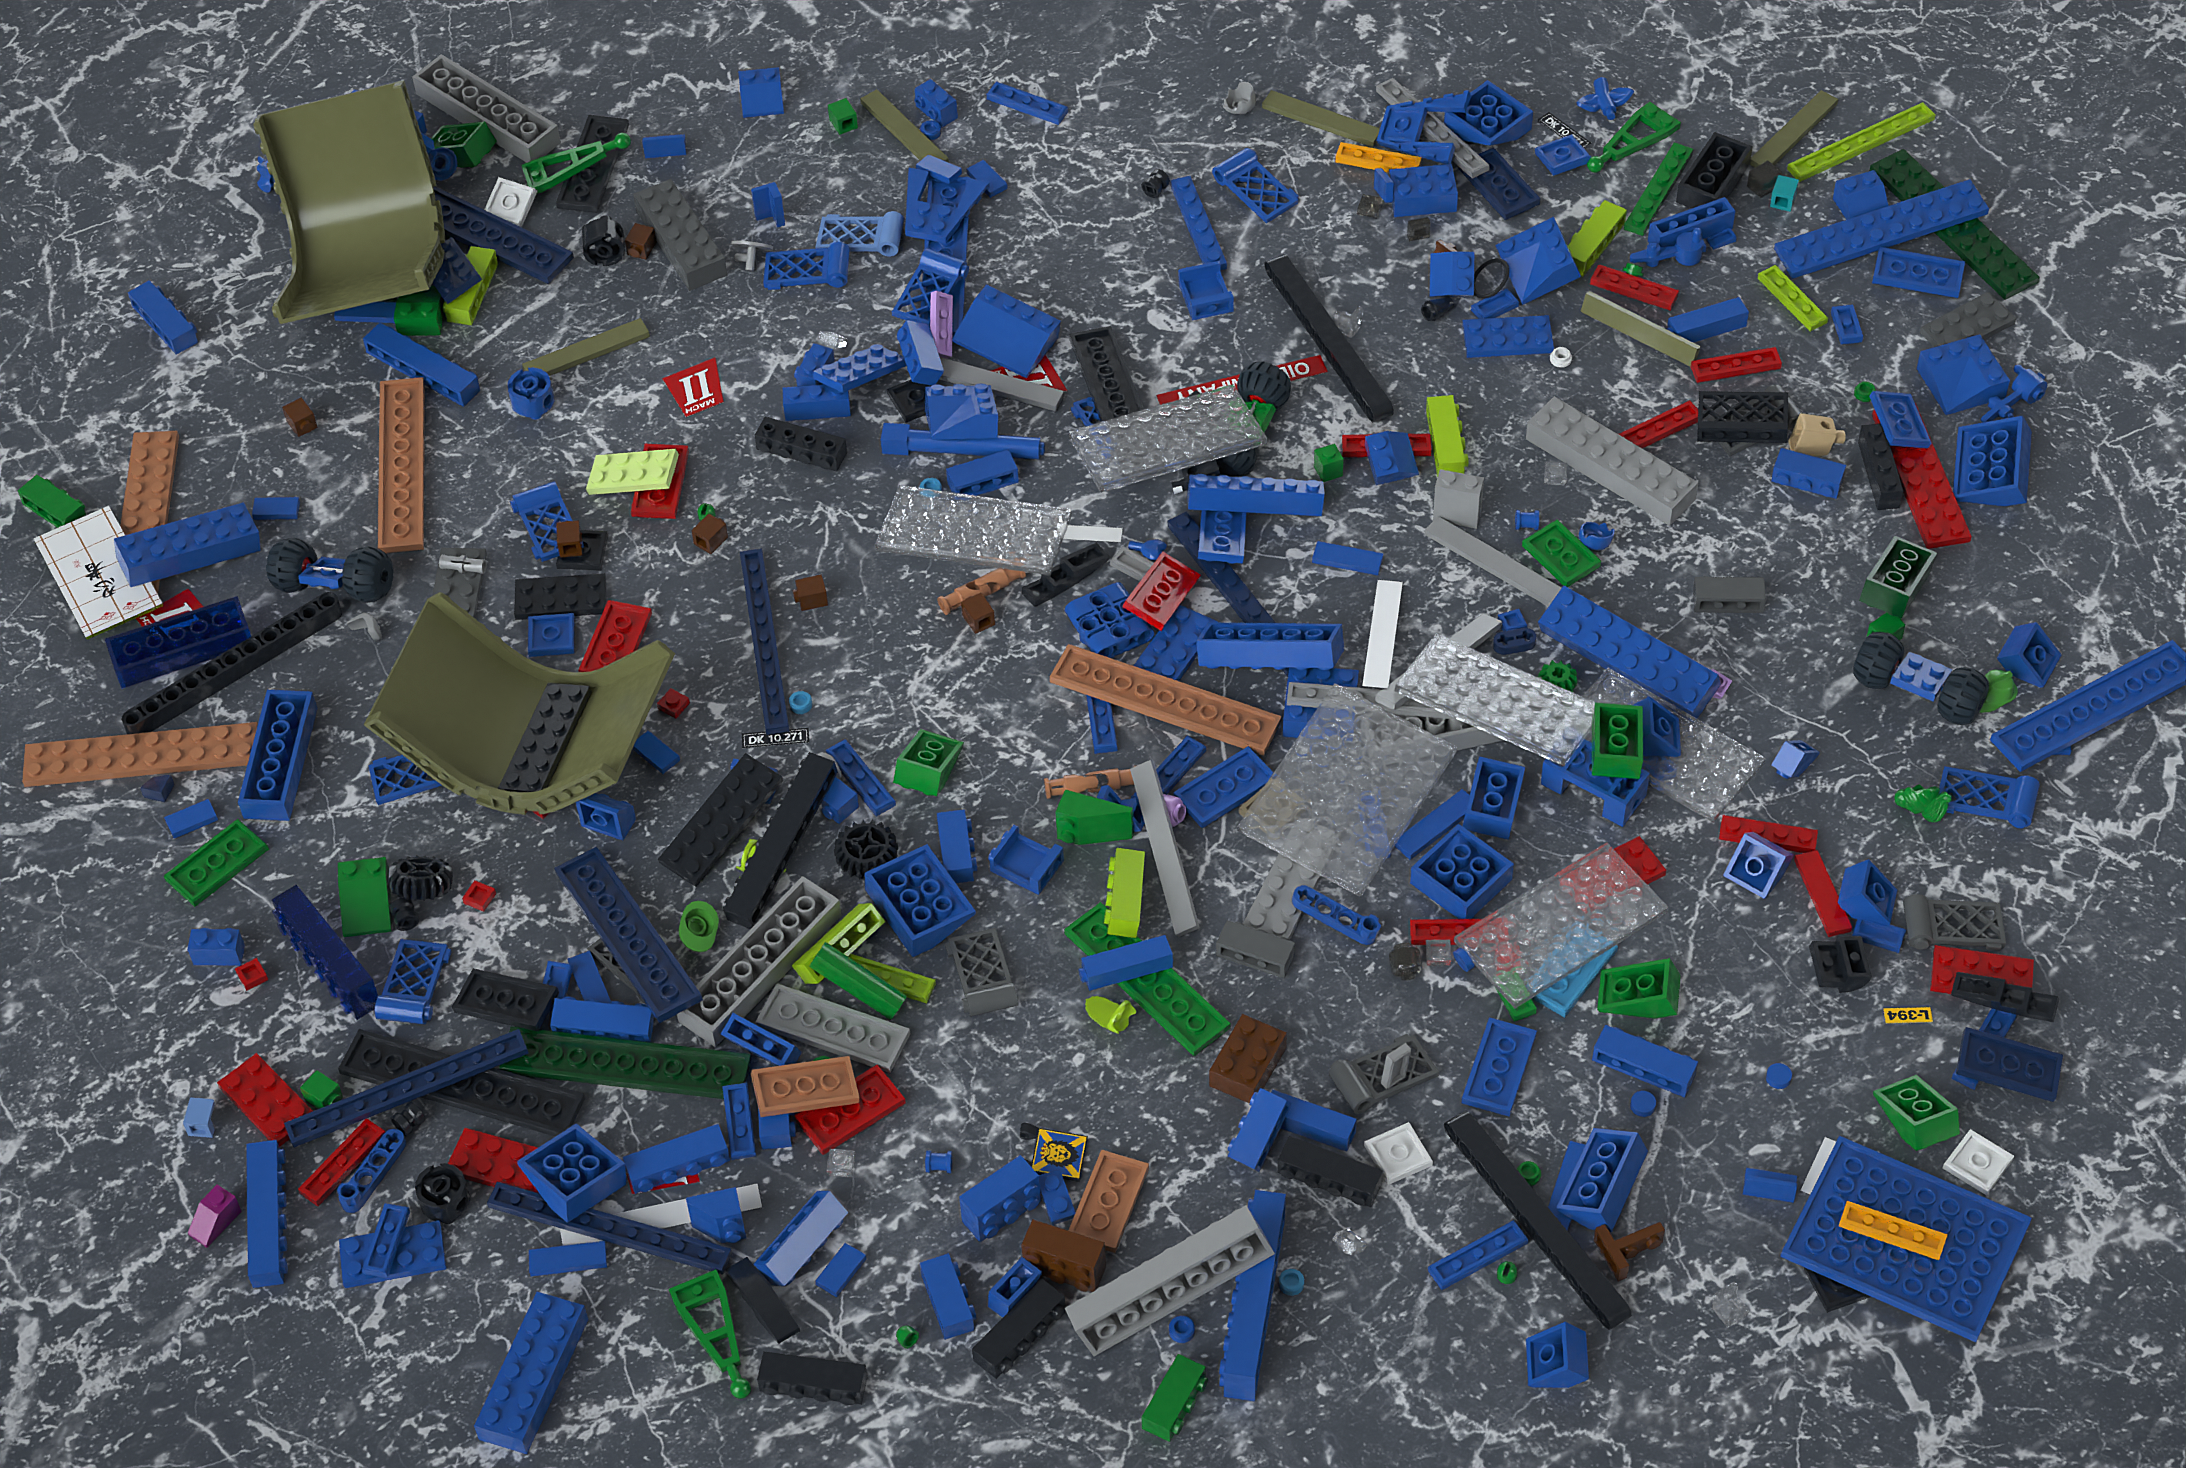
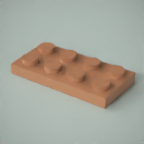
[751,1056,859,1117]
[1068,1150,1149,1253]

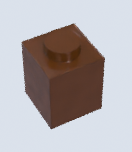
[625,223,657,260]
[282,397,318,437]
[691,514,728,554]
[556,520,583,557]
[792,574,828,611]
[961,593,995,634]

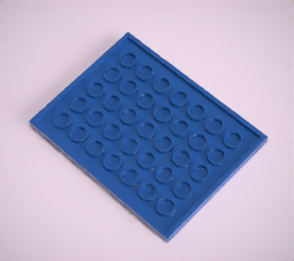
[1781,1136,2032,1342]

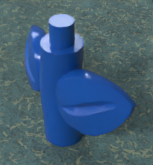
[1576,77,1634,120]

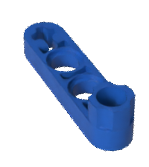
[1292,885,1381,945]
[337,1129,406,1213]

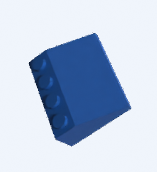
[952,284,1061,378]
[1953,416,2032,506]
[865,844,976,958]

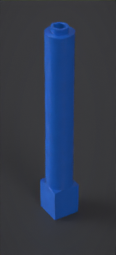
[881,423,1045,460]

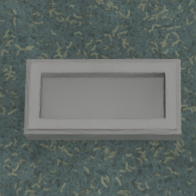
[1110,546,1154,581]
[1381,1043,1411,1089]

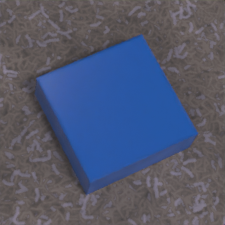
[1497,609,1528,631]

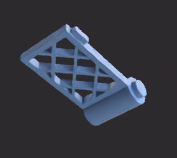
[815,211,904,257]

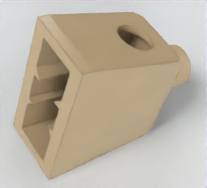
[1788,413,1845,456]

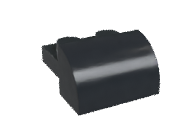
[1809,936,1872,993]

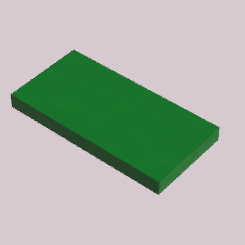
[164,819,269,907]

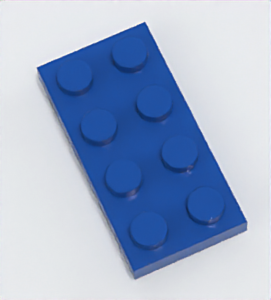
[1872,247,1965,298]
[1462,315,1554,358]
[813,344,907,393]
[1198,510,1246,564]
[1133,605,1218,681]
[1173,746,1277,828]
[1461,1017,1537,1117]
[339,1221,446,1288]

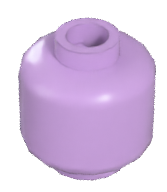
[1163,794,1186,827]

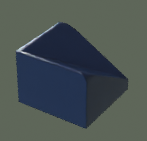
[140,775,174,802]

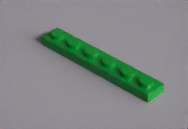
[1624,142,1693,236]

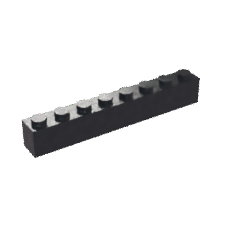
[723,752,838,929]

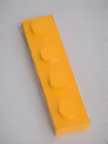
[1335,142,1422,172]
[1839,1201,1948,1260]

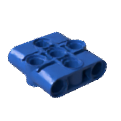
[1064,582,1155,658]

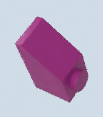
[188,1184,242,1248]

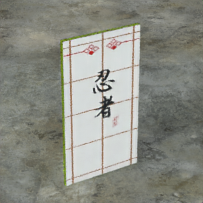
[34,506,163,640]

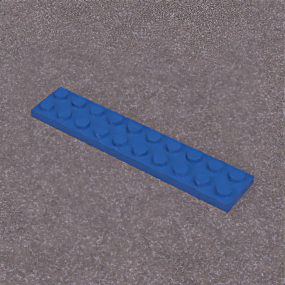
[920,177,970,338]
[1774,179,1989,279]
[1990,640,2186,772]

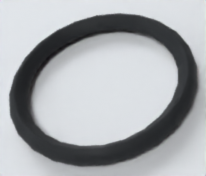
[1474,258,1509,298]

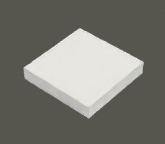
[484,177,537,227]
[1364,1122,1433,1185]
[1943,1129,2014,1196]

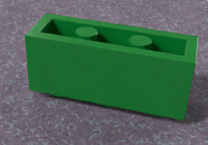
[17,475,86,528]
[1141,1354,1208,1442]

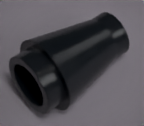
[1421,296,1454,321]

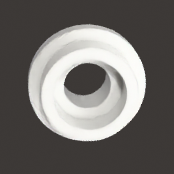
[1550,347,1572,367]

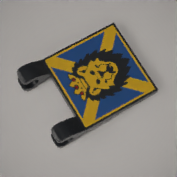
[1016,1123,1088,1182]

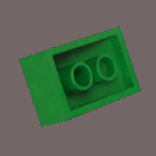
[431,121,497,168]
[394,286,445,336]
[893,729,964,796]
[1056,789,1134,845]
[338,857,392,937]
[1597,958,1681,1019]
[1873,1075,1960,1151]

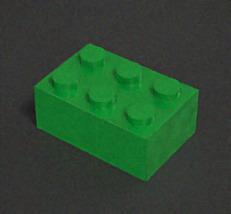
[1592,703,1643,779]

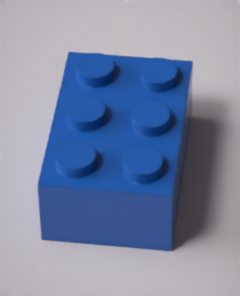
[1389,164,1458,217]
[1463,757,1525,840]
[959,1155,1041,1242]

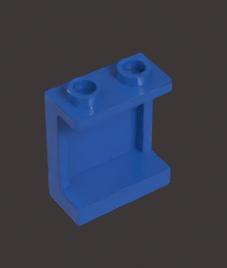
[1178,261,1234,320]
[988,825,1064,895]

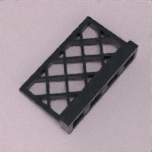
[1697,391,1788,443]

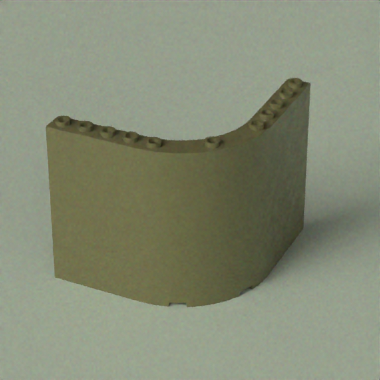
[253,80,445,324]
[364,592,675,815]

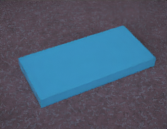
[1525,923,1618,1018]

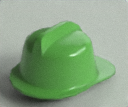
[1980,669,2018,713]
[679,901,719,952]

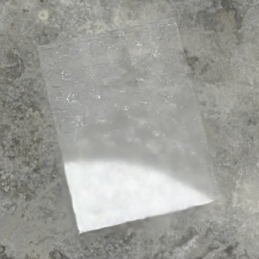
[1237,683,1457,897]

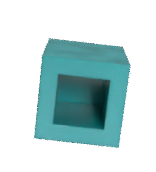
[1770,175,1799,212]

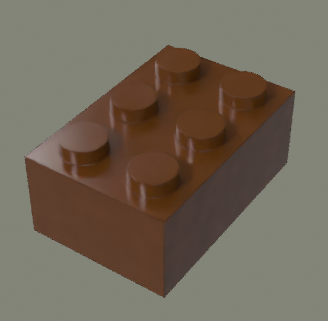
[1209,1014,1287,1103]
[1021,1219,1106,1292]

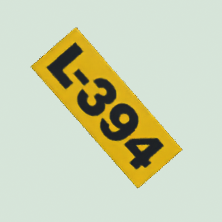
[1883,1007,1933,1023]

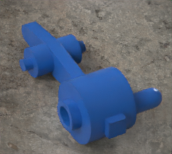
[1630,228,1706,267]
[1980,364,2048,423]

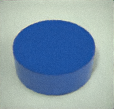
[920,120,941,140]
[1453,947,1475,972]
[1766,1063,1792,1089]
[1630,1091,1656,1117]
[1169,1316,1195,1343]

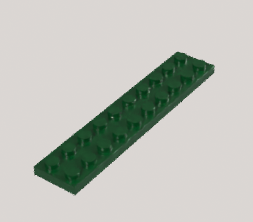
[1869,148,2040,300]
[499,1026,751,1099]

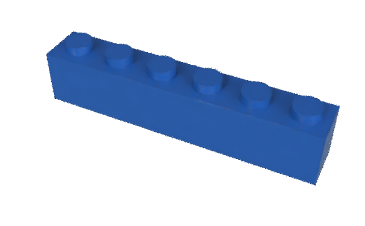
[363,323,480,407]
[1187,474,1325,516]
[246,1140,288,1288]

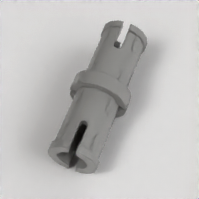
[439,554,487,574]

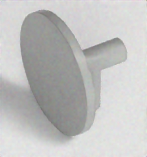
[731,241,773,271]

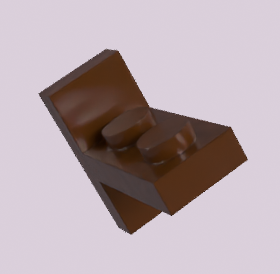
[1594,1222,1665,1282]

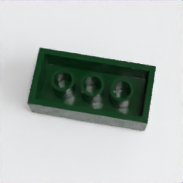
[1859,536,1937,618]

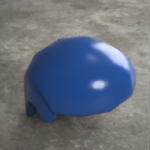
[1579,522,1615,551]

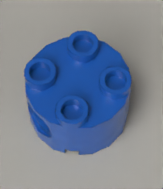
[508,367,555,420]

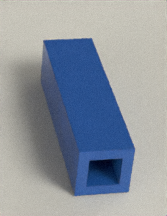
[1666,297,1749,342]
[1078,935,1173,991]
[1271,1089,1357,1152]

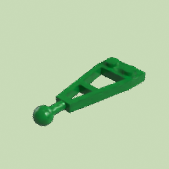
[1587,102,1681,173]
[521,133,631,194]
[669,1269,751,1399]

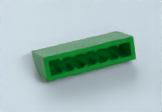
[809,942,907,1020]

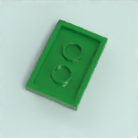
[1522,520,1601,587]

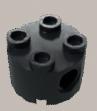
[582,215,625,266]
[415,1163,471,1224]

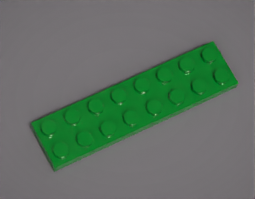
[1064,902,1231,1056]

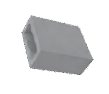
[1433,469,1484,529]

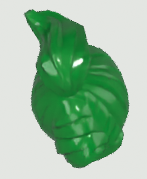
[1895,784,1952,822]

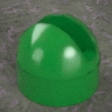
[697,503,716,521]
[1497,1261,1518,1284]
[896,1325,919,1349]

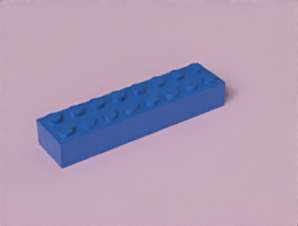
[1538,586,1721,721]
[1219,1190,1286,1401]

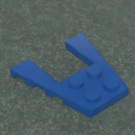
[1376,90,1471,164]
[905,168,990,243]

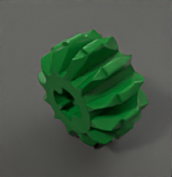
[1538,659,1578,699]

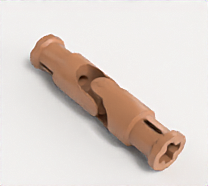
[937,560,1026,615]
[1044,765,1137,799]

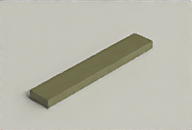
[860,89,949,163]
[1262,90,1380,147]
[1750,90,1838,173]
[1581,291,1701,367]
[522,318,650,376]

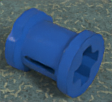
[1515,510,1539,530]
[925,1150,953,1173]

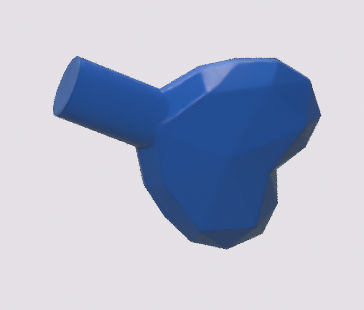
[1128,539,1167,560]

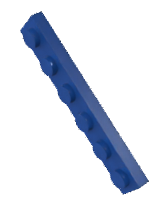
[1170,176,1227,270]

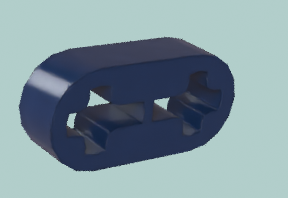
[1493,628,1536,655]

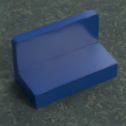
[642,134,686,158]
[751,182,785,228]
[1743,1168,1797,1203]

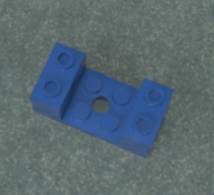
[1541,730,1650,827]

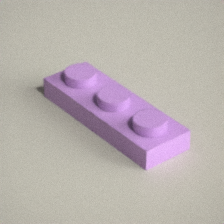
[930,291,953,359]

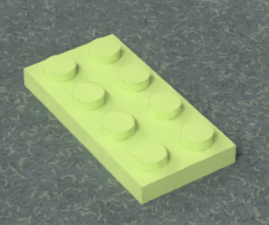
[586,449,679,495]

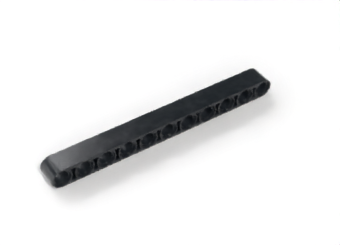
[1264,254,1394,423]
[121,592,342,734]
[1444,1110,1632,1330]

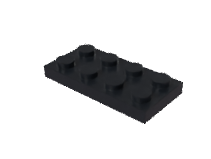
[514,573,606,620]
[452,968,559,1031]

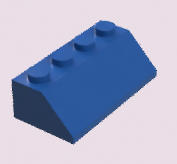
[1556,1128,1648,1232]

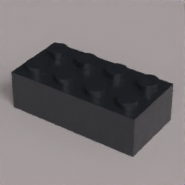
[1676,132,1753,208]

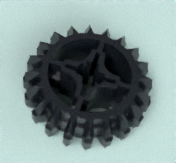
[834,819,898,880]
[388,855,453,901]

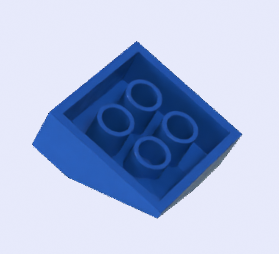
[1444,80,1533,146]
[1496,217,1581,305]
[1917,334,2010,415]
[925,383,998,440]
[1283,667,1359,742]
[1410,824,1514,919]
[517,1124,626,1223]

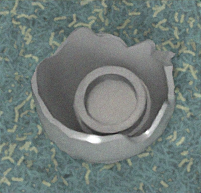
[1223,82,1256,114]

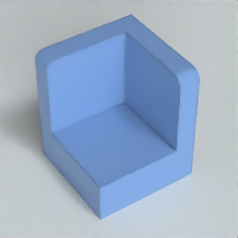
[183,1098,215,1138]

